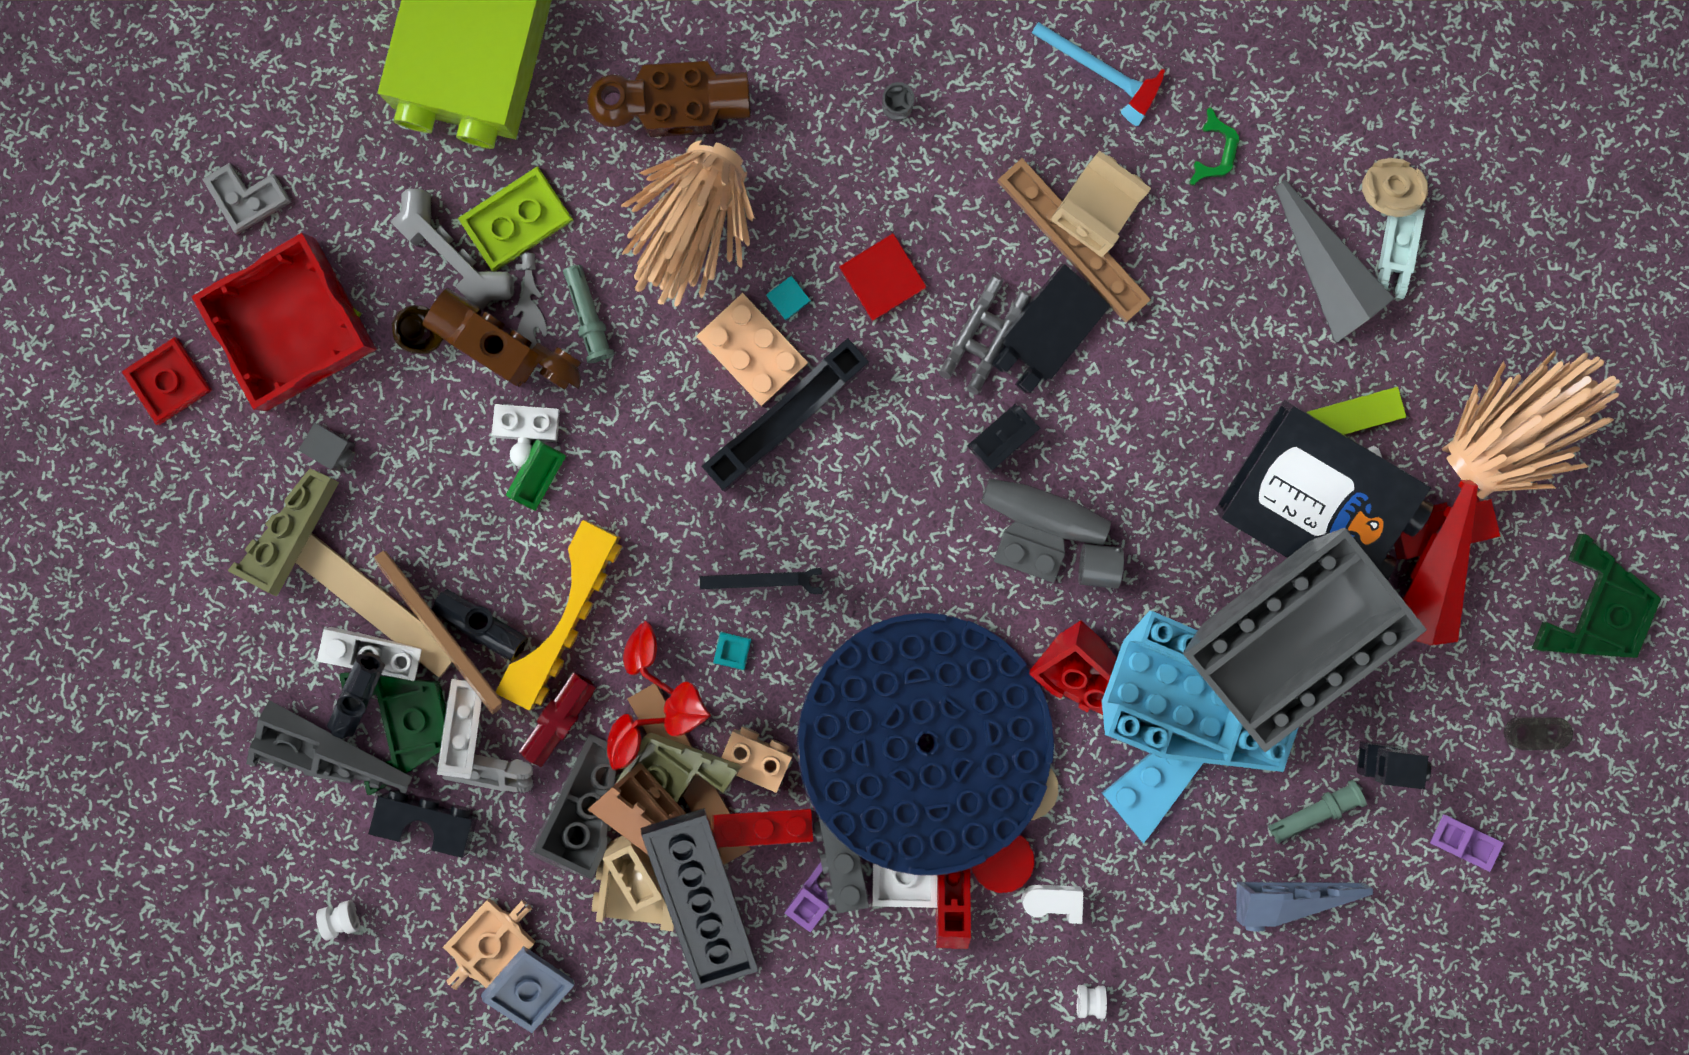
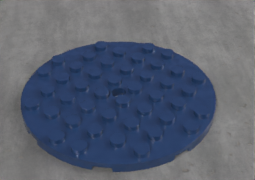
[797,613,1054,875]

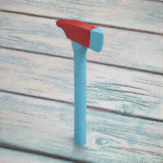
[1032,22,1165,126]

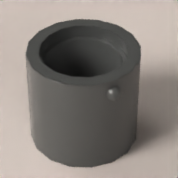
[1078,544,1124,589]

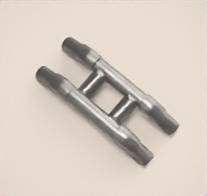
[939,274,1032,394]

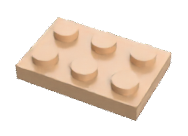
[696,293,808,407]

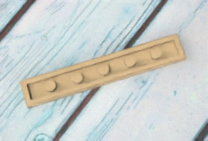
[296,533,452,677]

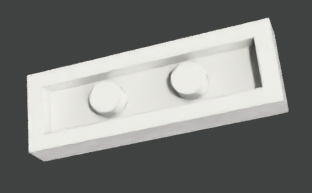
[437,679,482,779]

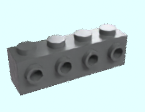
[809,800,869,914]

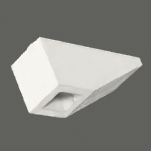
[317,627,422,681]

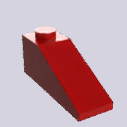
[936,868,971,949]

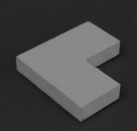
[202,163,291,235]

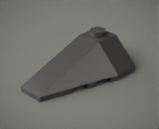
[529,734,616,879]

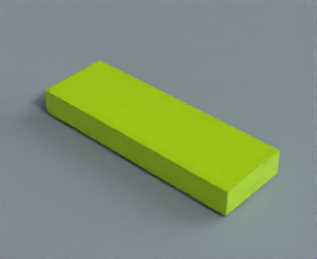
[1306,387,1406,435]

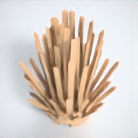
[621,140,755,307]
[1442,349,1620,499]

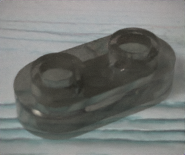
[1504,716,1573,750]

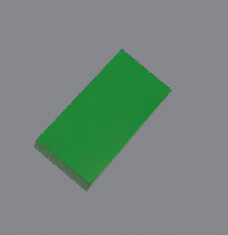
[506,439,566,511]

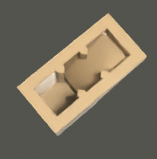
[602,836,663,912]

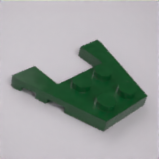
[1531,534,1661,658]
[339,672,446,795]

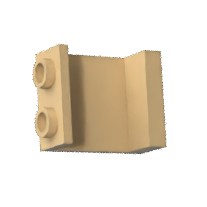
[1050,150,1151,257]
[592,860,674,931]

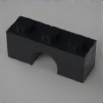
[1357,741,1431,789]
[368,789,478,858]

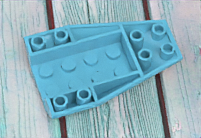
[1102,611,1299,772]

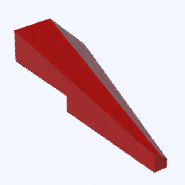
[1400,480,1478,645]

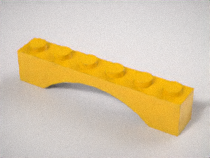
[496,520,622,711]

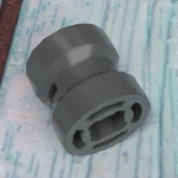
[882,82,914,121]

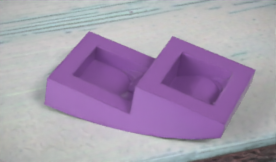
[1430,814,1504,872]
[785,862,829,932]

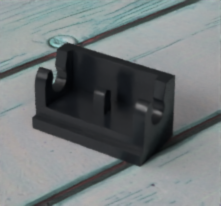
[967,404,1041,472]

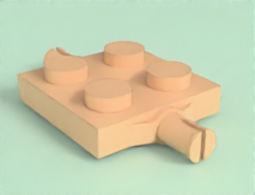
[443,898,536,990]

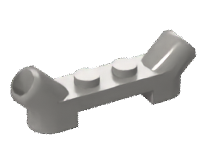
[390,189,514,310]

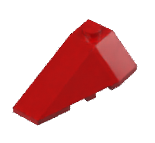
[1029,620,1117,715]

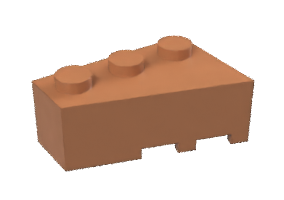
[588,762,686,854]

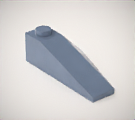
[1236,882,1373,932]

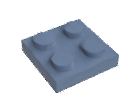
[481,946,574,1033]

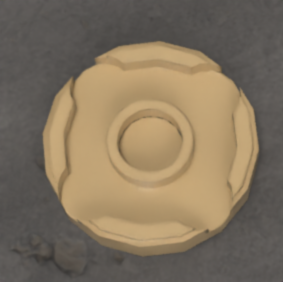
[1362,158,1428,217]

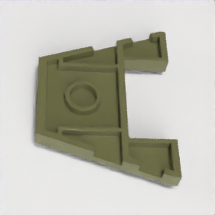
[615,732,742,804]

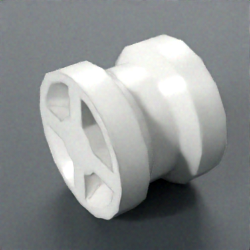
[1076,985,1107,1019]

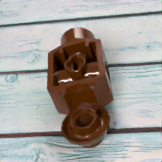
[587,61,751,137]
[423,288,581,390]

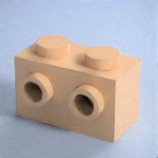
[721,726,793,793]

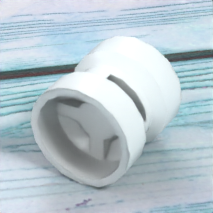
[316,900,360,941]

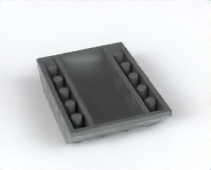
[1183,528,1427,752]

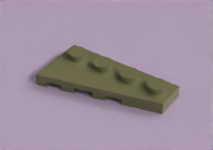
[228,468,339,597]

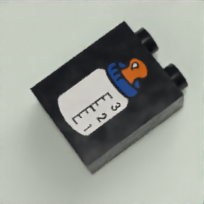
[1215,400,1433,580]

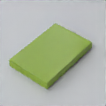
[458,166,574,272]

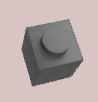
[298,423,356,471]

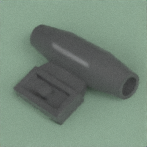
[981,478,1111,583]

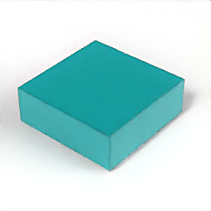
[766,276,811,321]
[713,632,752,670]

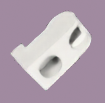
[1021,885,1083,924]

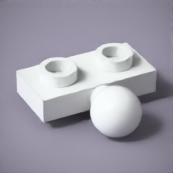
[491,404,560,467]

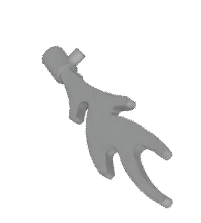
[513,253,547,370]

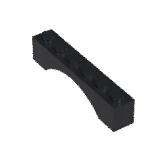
[701,338,869,492]

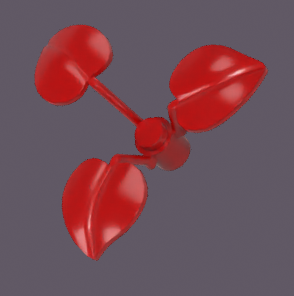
[607,621,711,771]

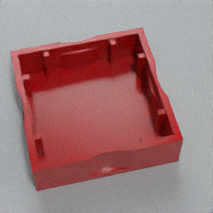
[191,233,377,411]

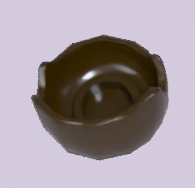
[392,305,443,354]

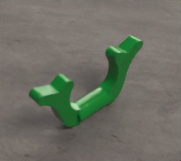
[1189,107,1239,186]

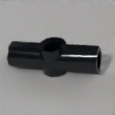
[431,589,528,662]
[327,652,385,739]

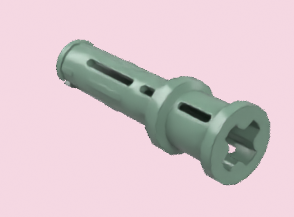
[563,265,615,364]
[1268,779,1367,844]

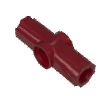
[519,672,597,767]

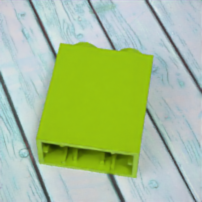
[377,0,552,149]

